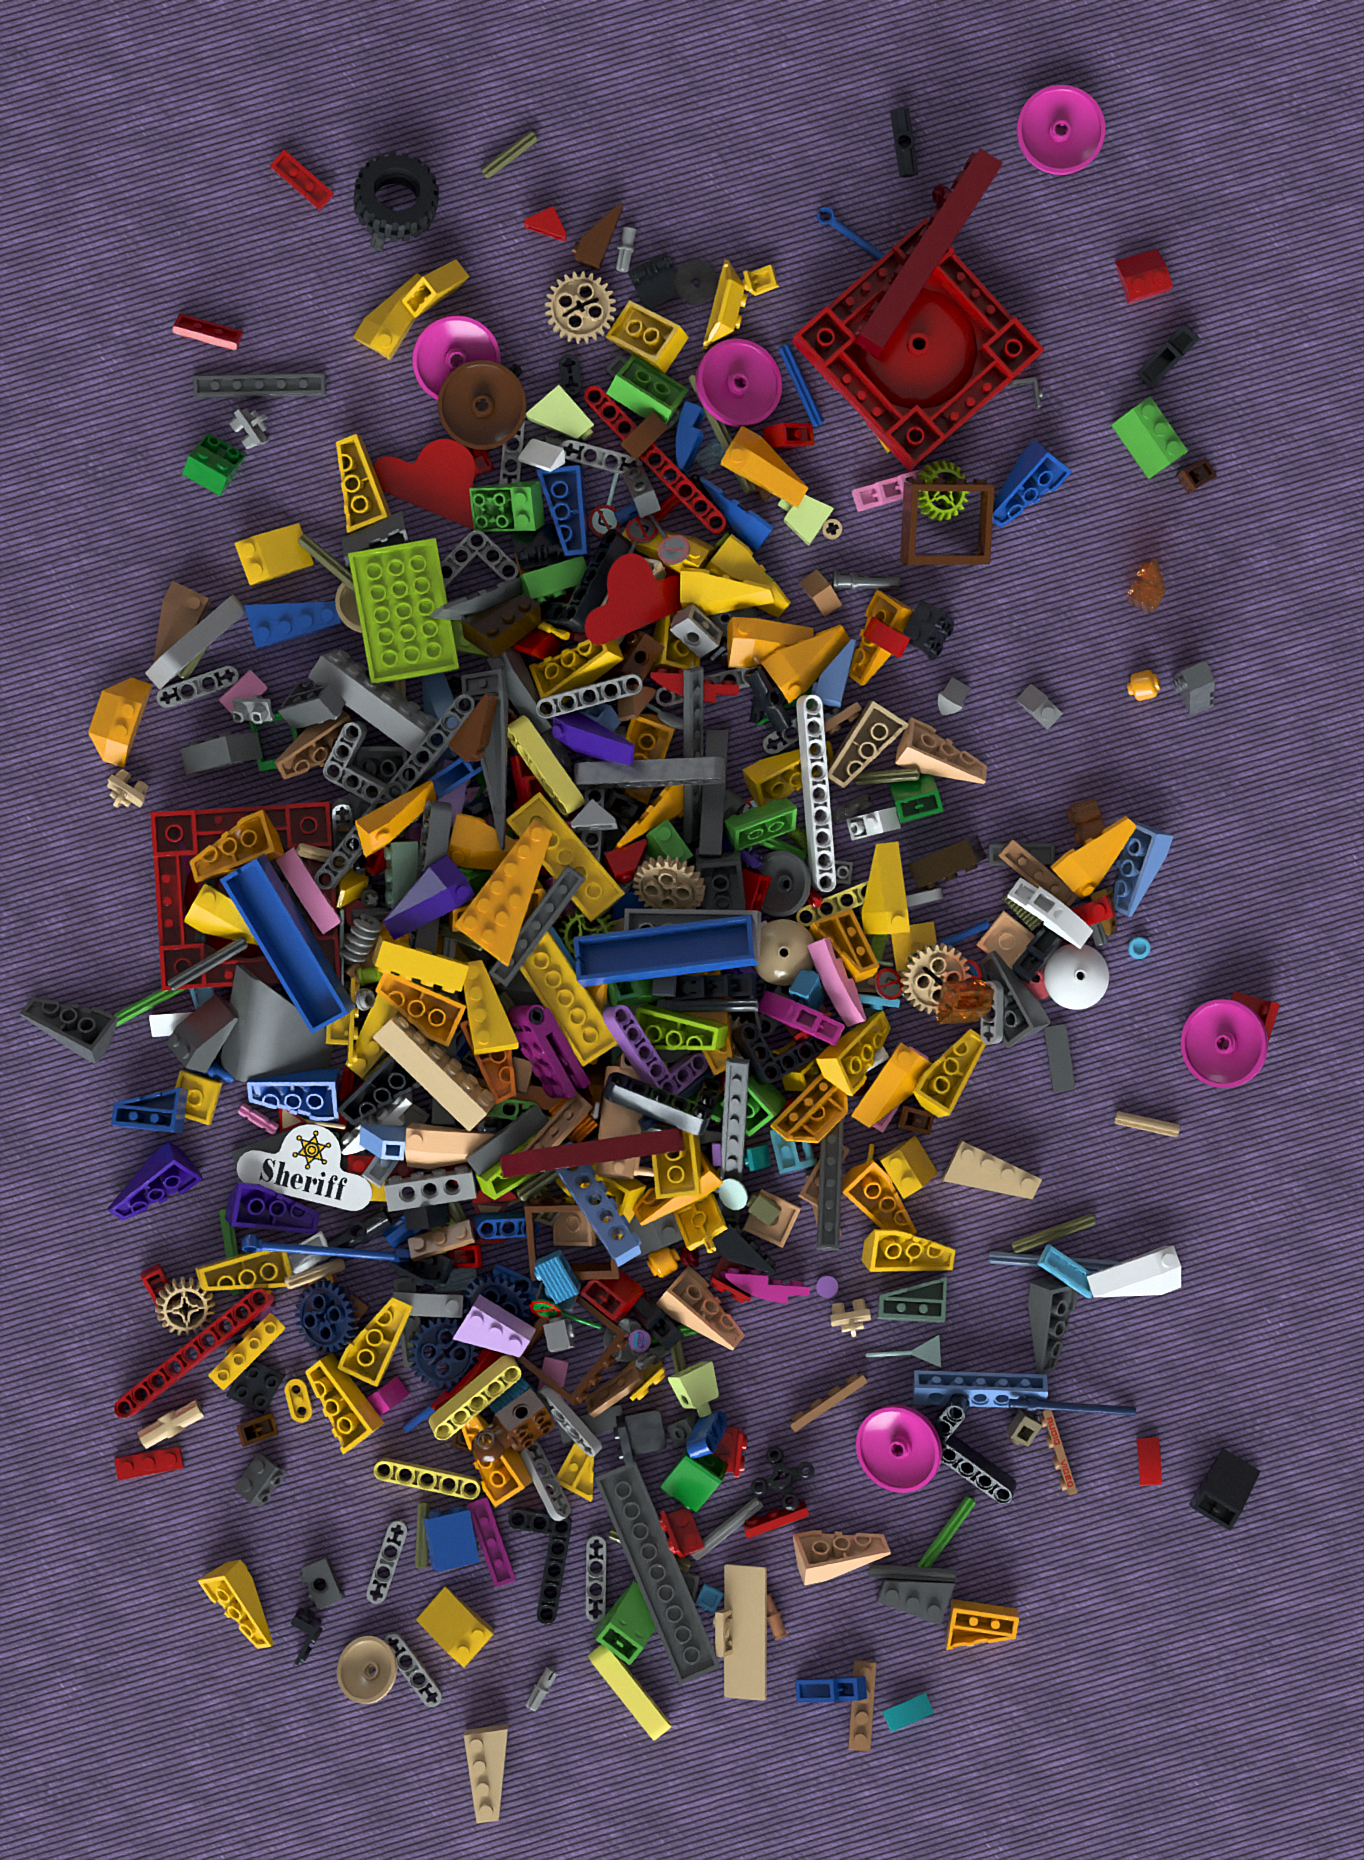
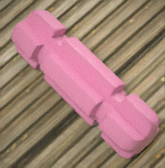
[238,1103,279,1135]

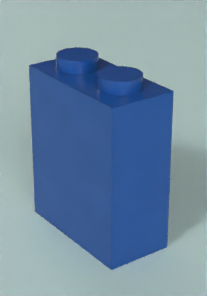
[422,1505,479,1572]

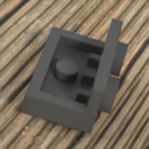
[233,1453,286,1507]

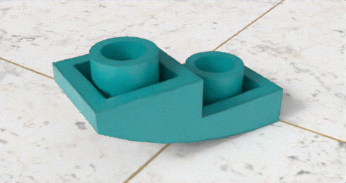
[744,1144,771,1171]
[882,1692,934,1732]

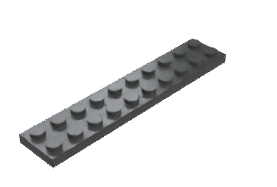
[594,1460,720,1685]

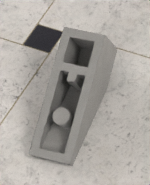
[392,1292,463,1318]

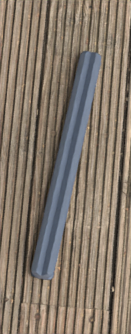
[988,1251,1120,1272]

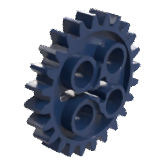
[462,1272,532,1324]
[295,1280,359,1353]
[407,1317,479,1389]

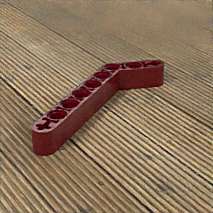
[499,1128,686,1178]

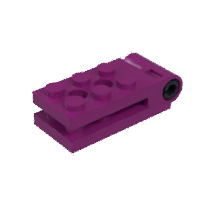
[507,1005,591,1098]

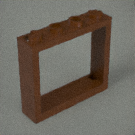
[900,478,995,565]
[524,1195,621,1281]
[512,1294,630,1405]

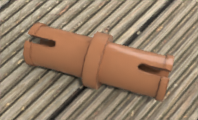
[767,1593,788,1640]

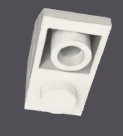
[846,807,901,841]

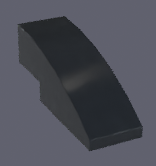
[1136,323,1201,388]
[1012,925,1064,984]
[630,1292,685,1351]

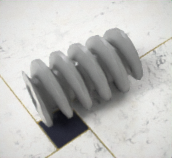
[339,914,382,964]

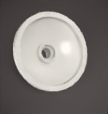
[1043,944,1109,1009]

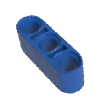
[473,1211,541,1239]
[686,1411,727,1459]

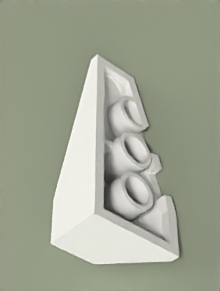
[1086,1246,1181,1297]

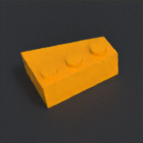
[808,909,880,983]
[945,1599,1019,1650]

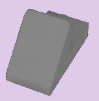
[1016,684,1063,730]

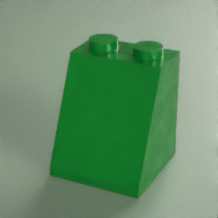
[660,1448,729,1512]

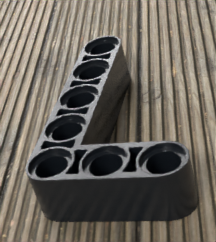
[540,528,631,633]
[732,1021,849,1085]
[603,1072,722,1135]
[931,1394,1017,1504]
[508,1506,572,1625]

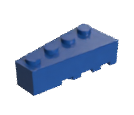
[536,465,591,558]
[244,602,344,650]

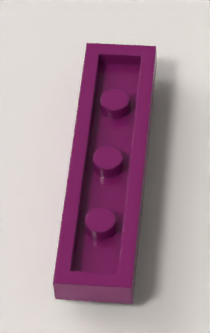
[466,1496,516,1588]

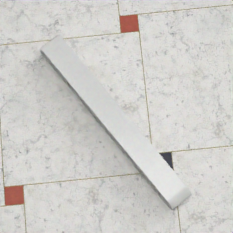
[796,695,836,892]

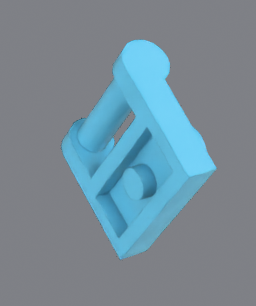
[769,1130,817,1174]

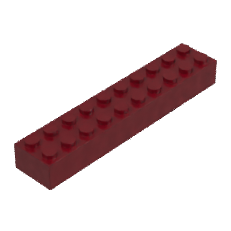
[855,148,1002,357]

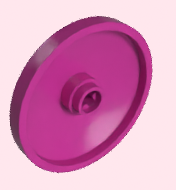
[1016,85,1106,175]
[412,315,501,400]
[696,339,782,427]
[1181,999,1268,1088]
[856,1405,942,1493]

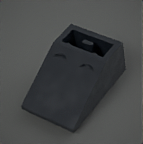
[712,1222,776,1274]
[1188,1448,1261,1531]

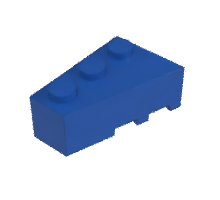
[111,1087,188,1134]

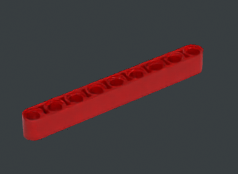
[584,386,727,535]
[114,1288,274,1418]

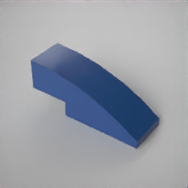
[676,400,705,476]
[427,758,483,799]
[795,1676,867,1702]

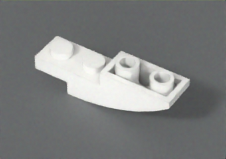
[1008,877,1093,949]
[341,1091,412,1155]

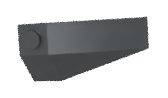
[431,577,521,621]
[483,648,553,735]
[979,951,1051,1048]
[1028,1279,1078,1374]

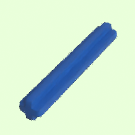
[779,344,824,427]

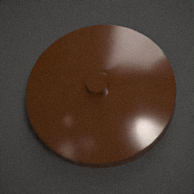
[438,360,527,450]

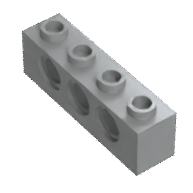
[384,1165,477,1212]

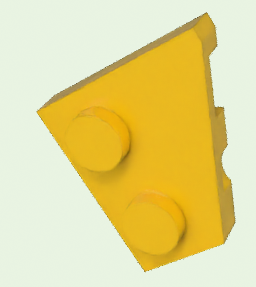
[556,1442,594,1502]

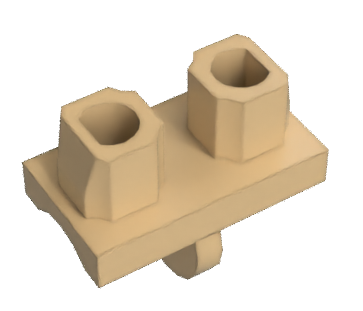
[107,769,148,808]
[830,1299,871,1337]

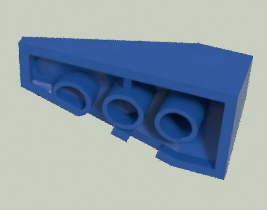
[993,439,1072,528]
[700,476,773,553]
[247,1069,341,1121]

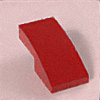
[863,616,910,658]
[1136,1437,1162,1486]

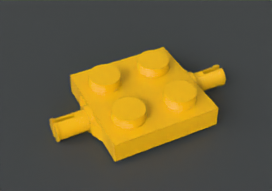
[673,1192,728,1253]

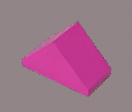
[366,1376,410,1416]

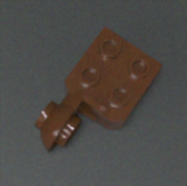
[589,630,665,706]
[471,1388,555,1462]

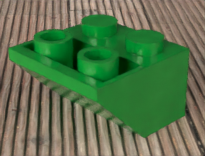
[182,433,246,496]
[888,773,944,823]

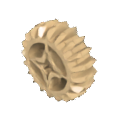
[155,1276,215,1336]

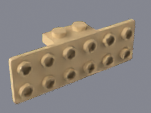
[713,1564,767,1701]

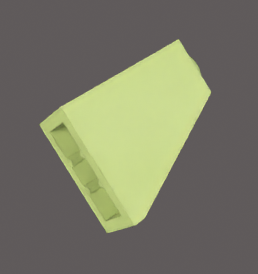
[526,385,594,441]

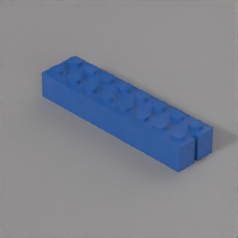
[220,853,355,1034]
[574,915,759,987]

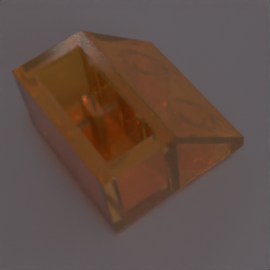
[1126,558,1166,614]
[936,980,994,1024]

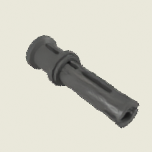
[832,570,900,591]

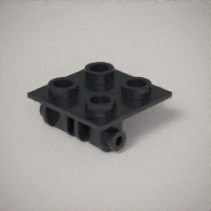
[627,252,686,310]
[509,523,563,570]
[226,1359,285,1414]

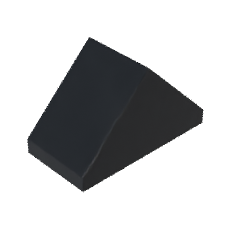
[603,788,646,823]
[404,1203,451,1229]

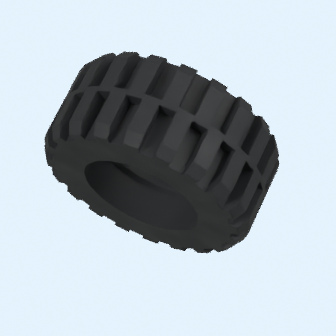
[353,152,439,242]

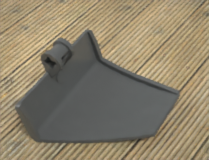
[220,965,333,1082]

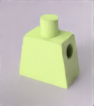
[778,495,834,545]
[668,1361,719,1417]

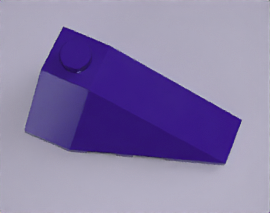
[552,710,634,765]
[383,855,476,940]
[108,1141,203,1220]
[225,1182,320,1234]

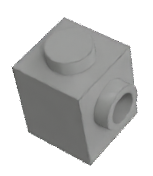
[543,1317,575,1352]

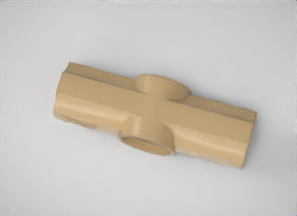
[137,1400,205,1449]

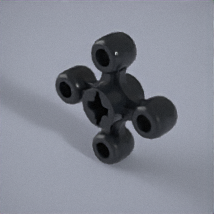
[751,1447,815,1511]

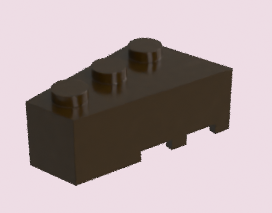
[461,594,542,659]
[908,834,987,890]

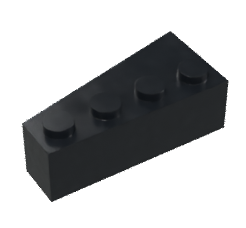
[336,1053,420,1125]

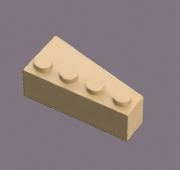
[464,1724,509,1823]

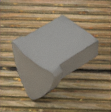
[938,677,971,715]

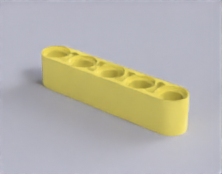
[508,715,585,816]
[796,881,868,927]
[429,1355,521,1440]
[374,1458,481,1499]
[588,1644,672,1741]

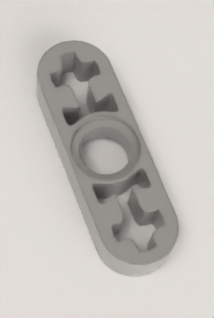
[980,980,1004,1045]

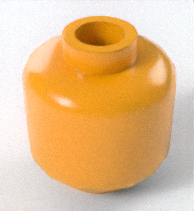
[1127,670,1161,701]
[646,1246,680,1278]

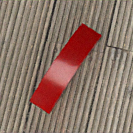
[431,1348,506,1413]

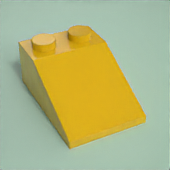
[605,300,689,374]
[234,523,314,587]
[652,1130,701,1199]
[595,1175,646,1241]
[416,1586,495,1668]

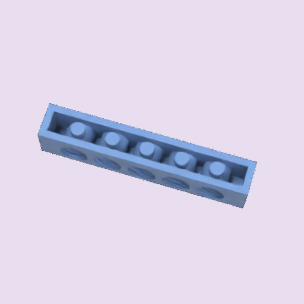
[555,1141,642,1267]
[912,1370,1048,1408]

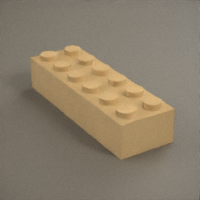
[372,1011,496,1132]

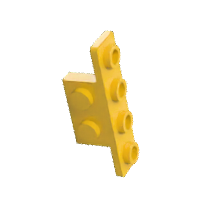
[326,977,360,1067]
[209,1313,286,1390]

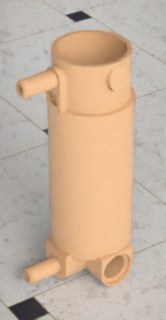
[596,1053,668,1179]

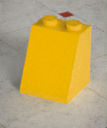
[878,1135,938,1199]

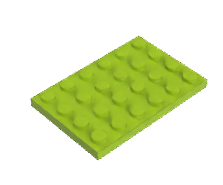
[348,538,459,684]

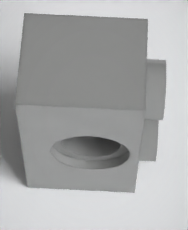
[670,604,723,658]

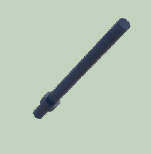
[1008,1397,1136,1416]

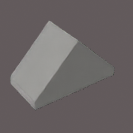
[571,799,618,832]

